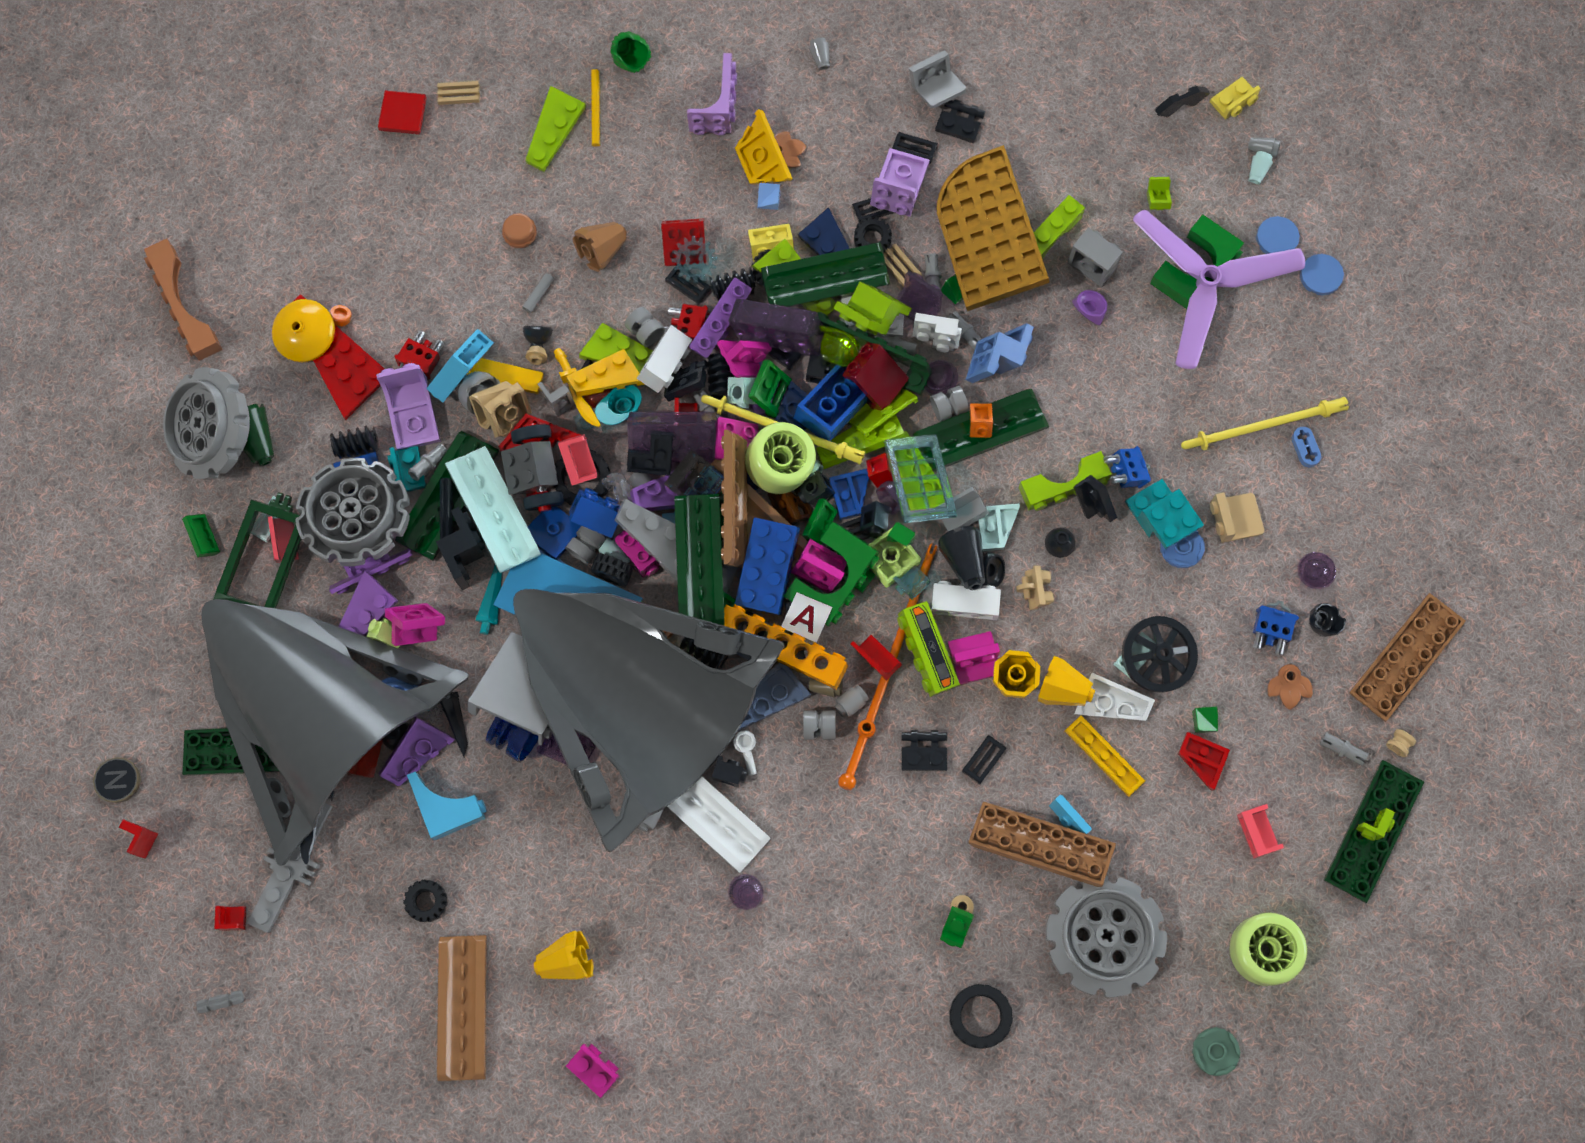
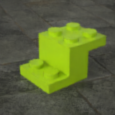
[833,282,912,335]

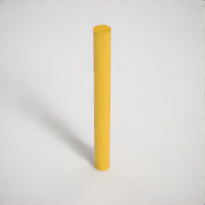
[591,69,600,146]

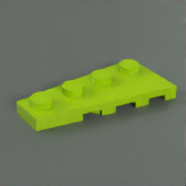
[888,431,952,518]

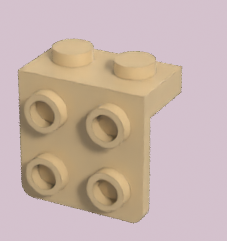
[1210,492,1264,543]

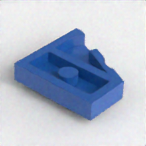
[829,469,869,520]

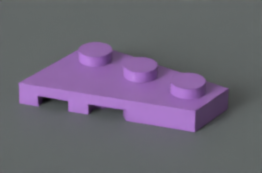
[339,571,398,637]
[378,716,455,786]

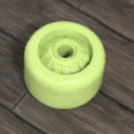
[745,422,816,494]
[1230,913,1307,986]

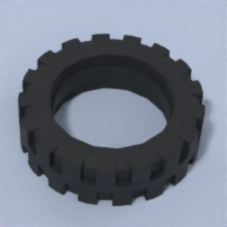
[554,449,611,506]
[949,984,1013,1049]

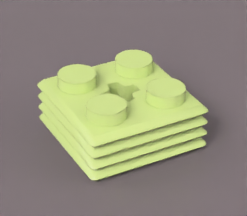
[869,527,921,588]

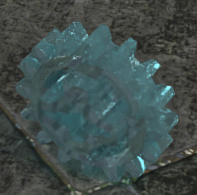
[671,236,718,283]

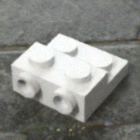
[912,313,962,353]

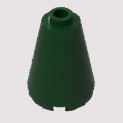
[243,404,274,467]

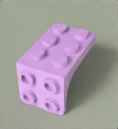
[687,53,737,135]
[870,148,929,217]
[376,363,441,450]

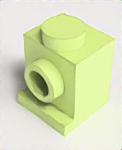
[366,619,399,648]

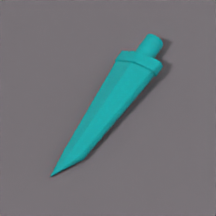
[475,565,502,635]

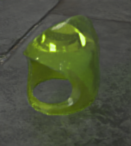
[819,325,859,367]

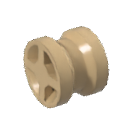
[1386,729,1416,757]

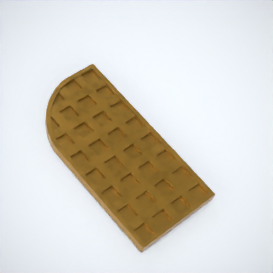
[937,145,1050,311]

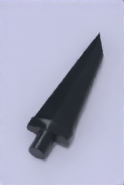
[440,692,468,758]

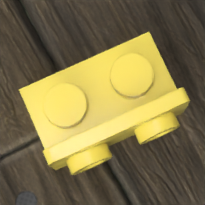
[1209,76,1261,120]
[748,224,794,261]

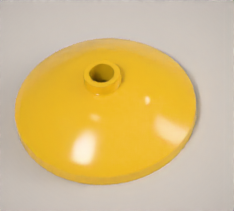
[272,299,335,363]

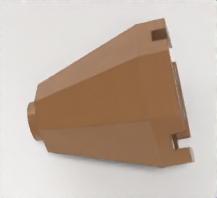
[572,222,627,272]

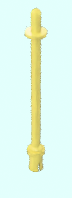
[701,395,865,465]
[1181,397,1349,450]

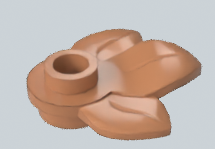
[775,131,806,168]
[1267,664,1313,710]

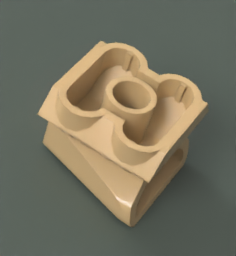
[469,381,532,438]

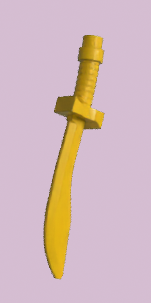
[554,348,601,427]

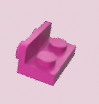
[566,1044,620,1098]

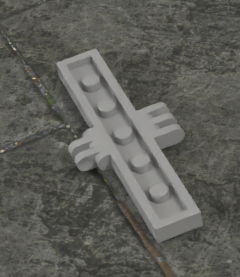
[247,803,333,933]

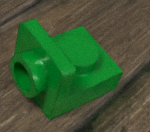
[940,906,974,948]

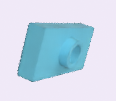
[1049,795,1092,834]

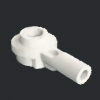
[733,731,757,776]

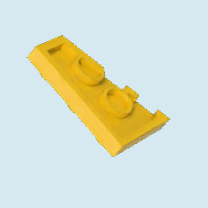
[566,349,645,397]

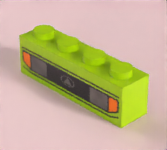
[897,601,960,697]

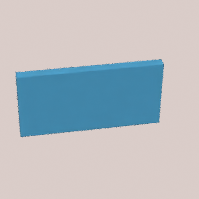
[493,553,643,615]

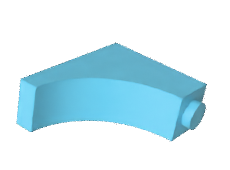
[426,329,494,402]
[407,771,487,840]

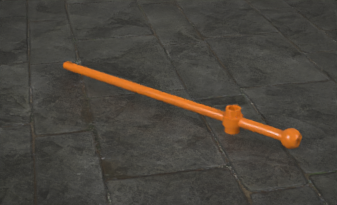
[838,543,937,790]

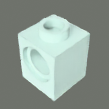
[727,377,756,408]

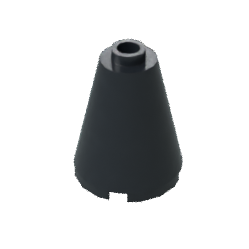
[938,526,985,590]

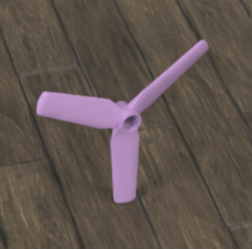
[1133,210,1305,369]

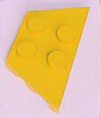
[735,109,793,185]

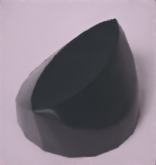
[982,552,1005,587]

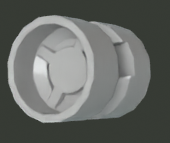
[624,307,665,347]
[930,385,969,422]
[565,526,606,565]
[803,710,835,740]

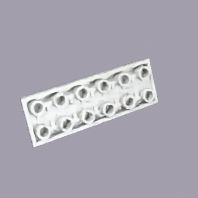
[667,776,771,873]

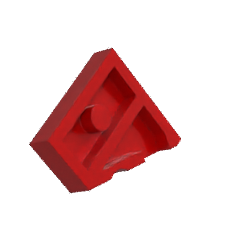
[1178,732,1230,791]

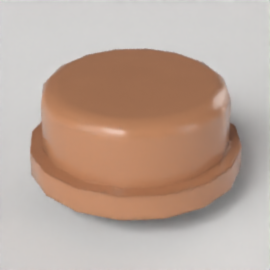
[502,213,537,248]

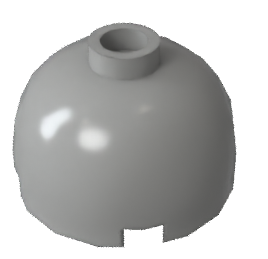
[458,371,500,414]

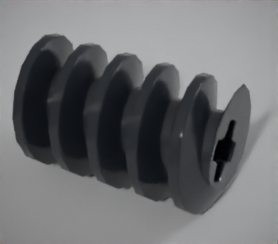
[709,266,756,301]
[707,353,735,400]
[330,425,379,459]
[679,637,729,669]

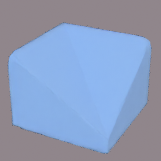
[757,183,780,210]

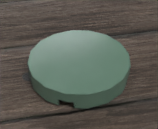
[1192,1027,1241,1076]

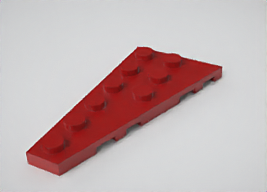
[294,294,385,421]

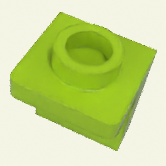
[1147,177,1172,210]
[1357,808,1395,841]

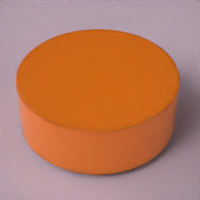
[330,305,351,326]

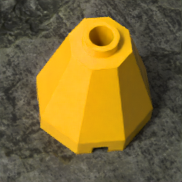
[993,650,1041,698]
[1038,656,1095,706]
[534,931,594,979]

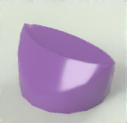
[1072,290,1107,325]

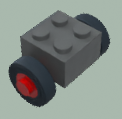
[501,423,564,512]

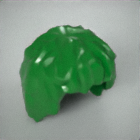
[610,31,651,73]

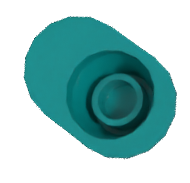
[595,385,642,425]

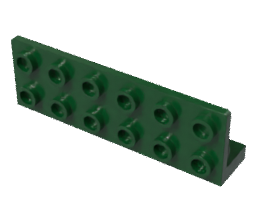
[805,312,932,395]

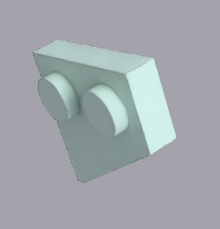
[978,503,1020,551]

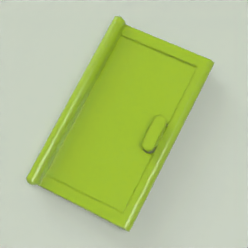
[848,387,918,438]

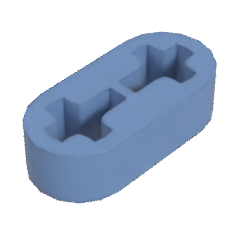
[1291,427,1321,468]

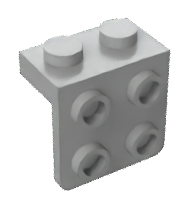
[909,50,966,108]

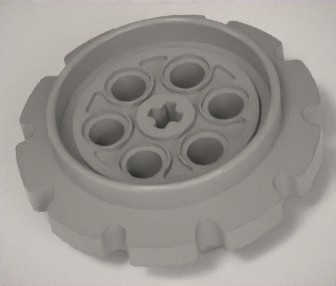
[163,367,250,480]
[295,458,410,566]
[1045,876,1167,998]

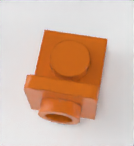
[970,403,993,438]

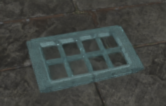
[884,434,957,523]

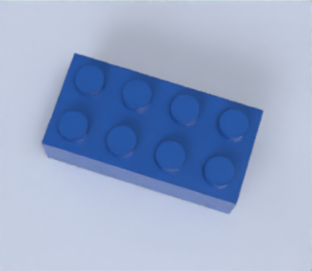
[794,350,869,441]
[735,517,801,615]

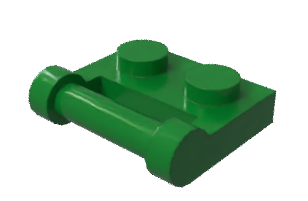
[748,360,792,418]

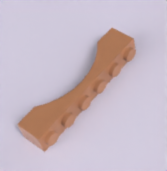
[144,238,223,361]

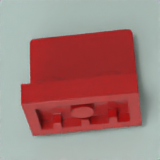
[661,218,707,266]

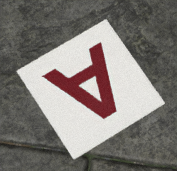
[781,593,832,643]

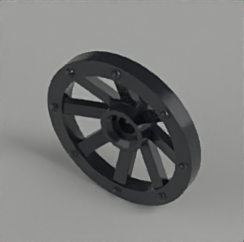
[1122,616,1198,693]

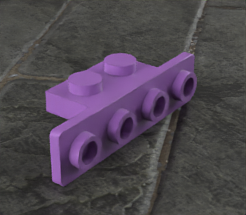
[689,278,752,358]
[329,548,412,594]

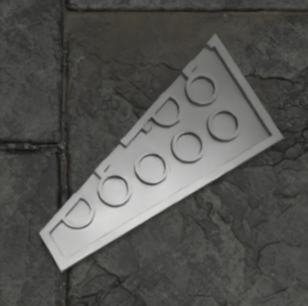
[615,499,737,593]

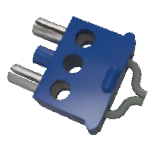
[1103,446,1151,488]
[1253,600,1299,656]

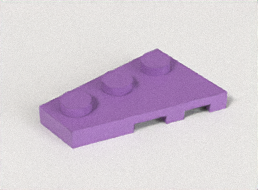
[630,464,694,511]

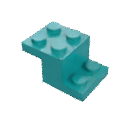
[1125,479,1204,549]

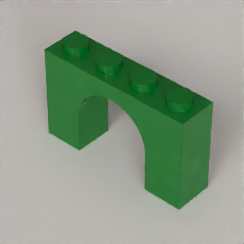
[1150,214,1244,309]
[784,522,880,626]

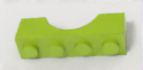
[1034,195,1085,260]
[1018,451,1112,511]

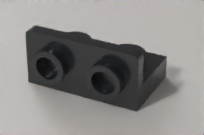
[1073,475,1118,523]

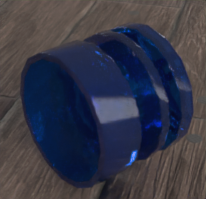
[486,716,539,762]

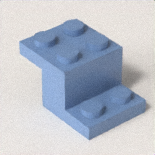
[965,323,1034,383]

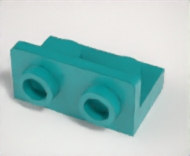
[387,446,427,492]

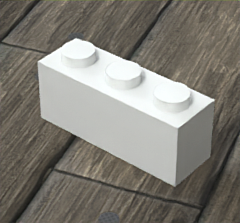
[636,325,692,393]
[931,581,1001,620]

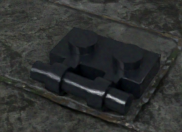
[935,99,986,143]
[664,360,708,402]
[901,730,947,771]

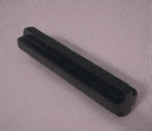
[440,478,453,539]

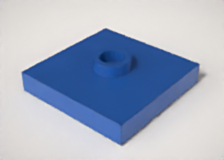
[528,506,581,560]

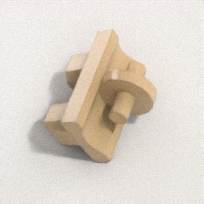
[1016,566,1054,610]

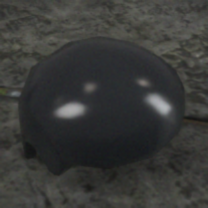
[1309,603,1346,637]

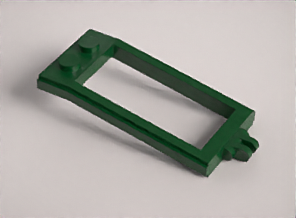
[213,492,302,609]

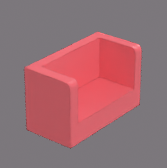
[558,434,598,486]
[1237,804,1284,859]

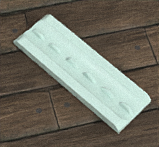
[445,446,541,573]

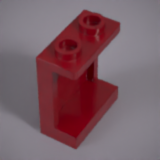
[843,342,909,411]

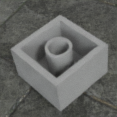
[1068,227,1123,287]

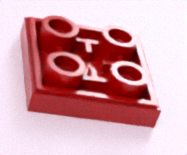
[378,90,427,135]

